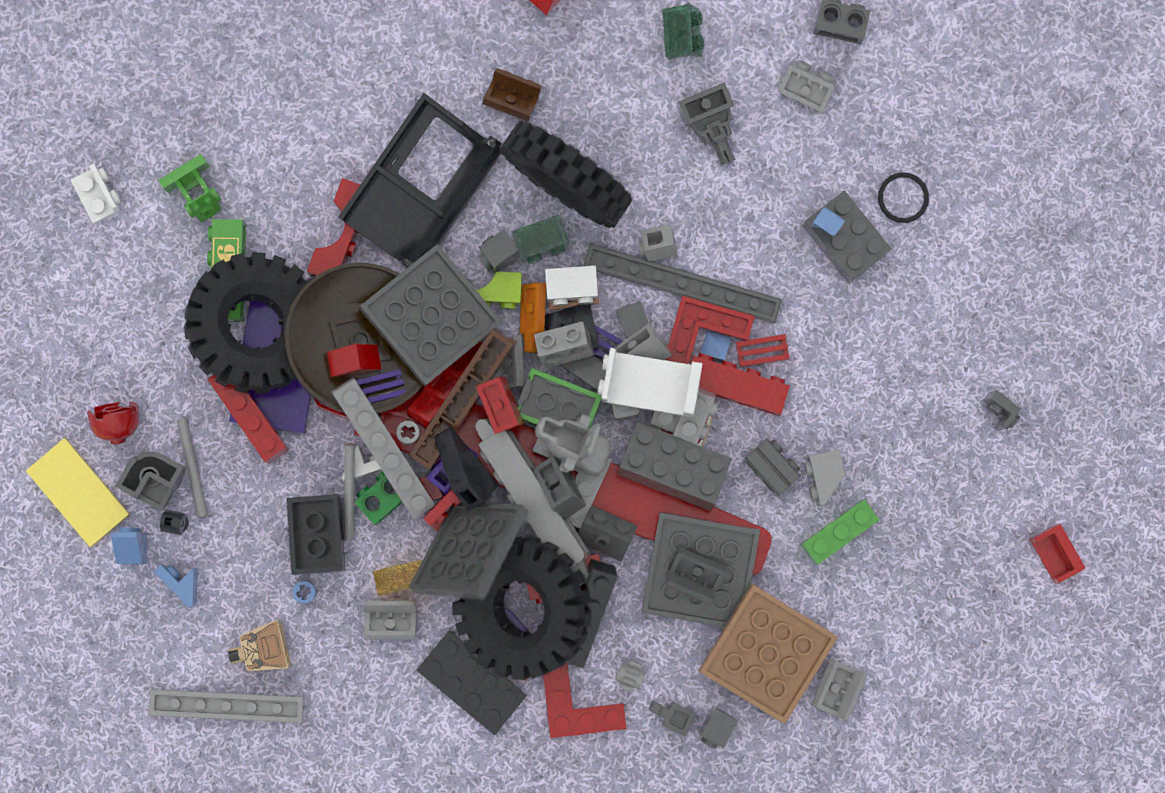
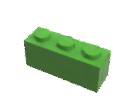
[800,499,879,565]

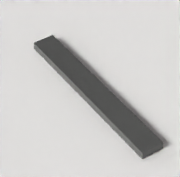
[583,243,782,324]

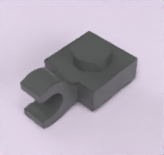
[648,700,696,736]

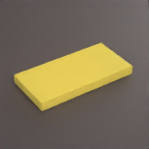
[26,438,131,547]

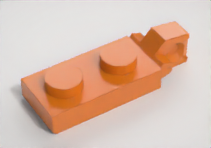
[519,283,546,354]

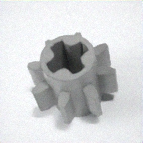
[615,660,646,692]

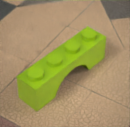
[476,272,522,310]

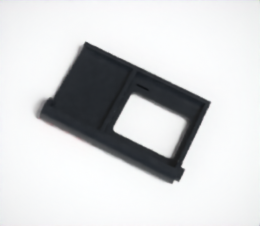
[338,93,502,267]

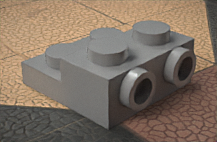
[650,388,718,444]

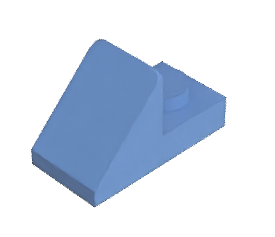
[153,564,198,608]

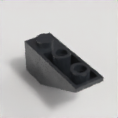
[434,427,499,511]

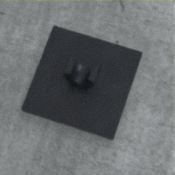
[544,304,600,350]

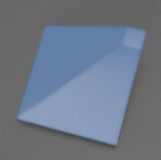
[700,330,731,362]

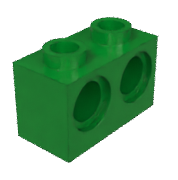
[354,471,403,526]

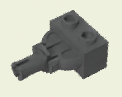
[676,82,736,165]

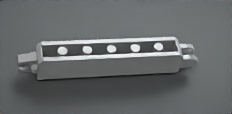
[475,418,589,585]

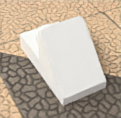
[342,445,382,482]

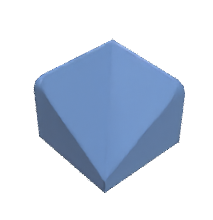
[811,207,844,236]

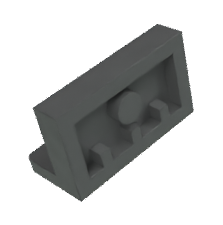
[983,390,1021,431]

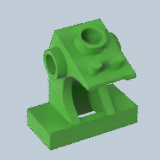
[158,154,222,222]

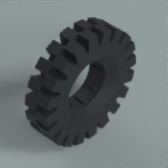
[500,121,633,228]
[184,252,311,394]
[452,536,592,680]

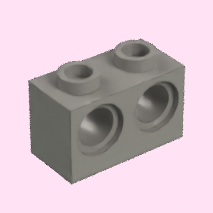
[534,321,594,368]

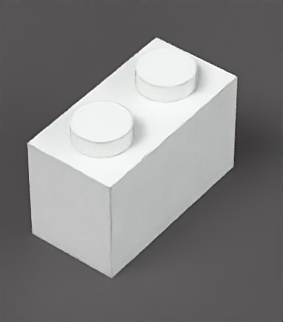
[545,266,598,306]

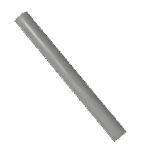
[177,418,208,518]
[344,443,355,541]

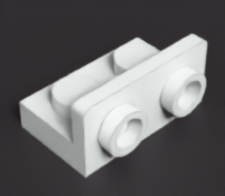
[71,164,121,225]

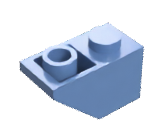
[111,527,147,564]

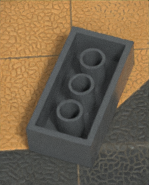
[617,422,732,511]

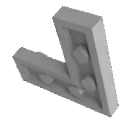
[532,438,612,529]

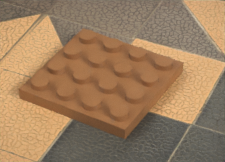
[698,583,838,724]

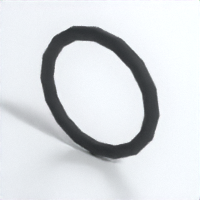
[878,172,929,223]

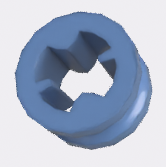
[292,581,316,604]

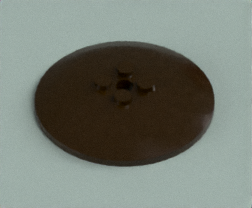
[284,263,423,414]

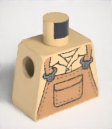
[228,620,292,671]

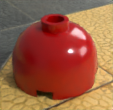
[87,402,139,445]

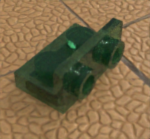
[662,4,704,59]

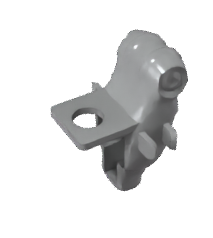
[535,414,611,476]

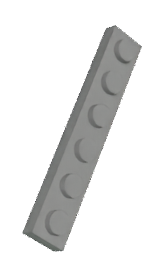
[332,378,435,519]
[149,689,305,723]

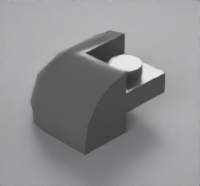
[115,451,186,511]

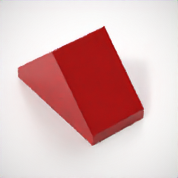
[327,344,382,378]

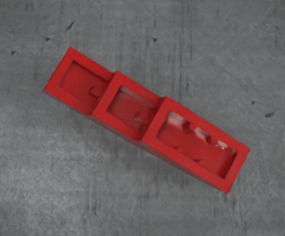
[407,341,483,427]

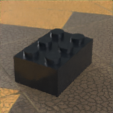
[286,494,346,575]

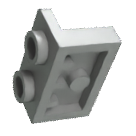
[778,60,837,113]

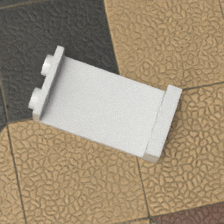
[598,348,702,417]

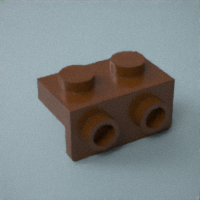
[482,68,542,122]

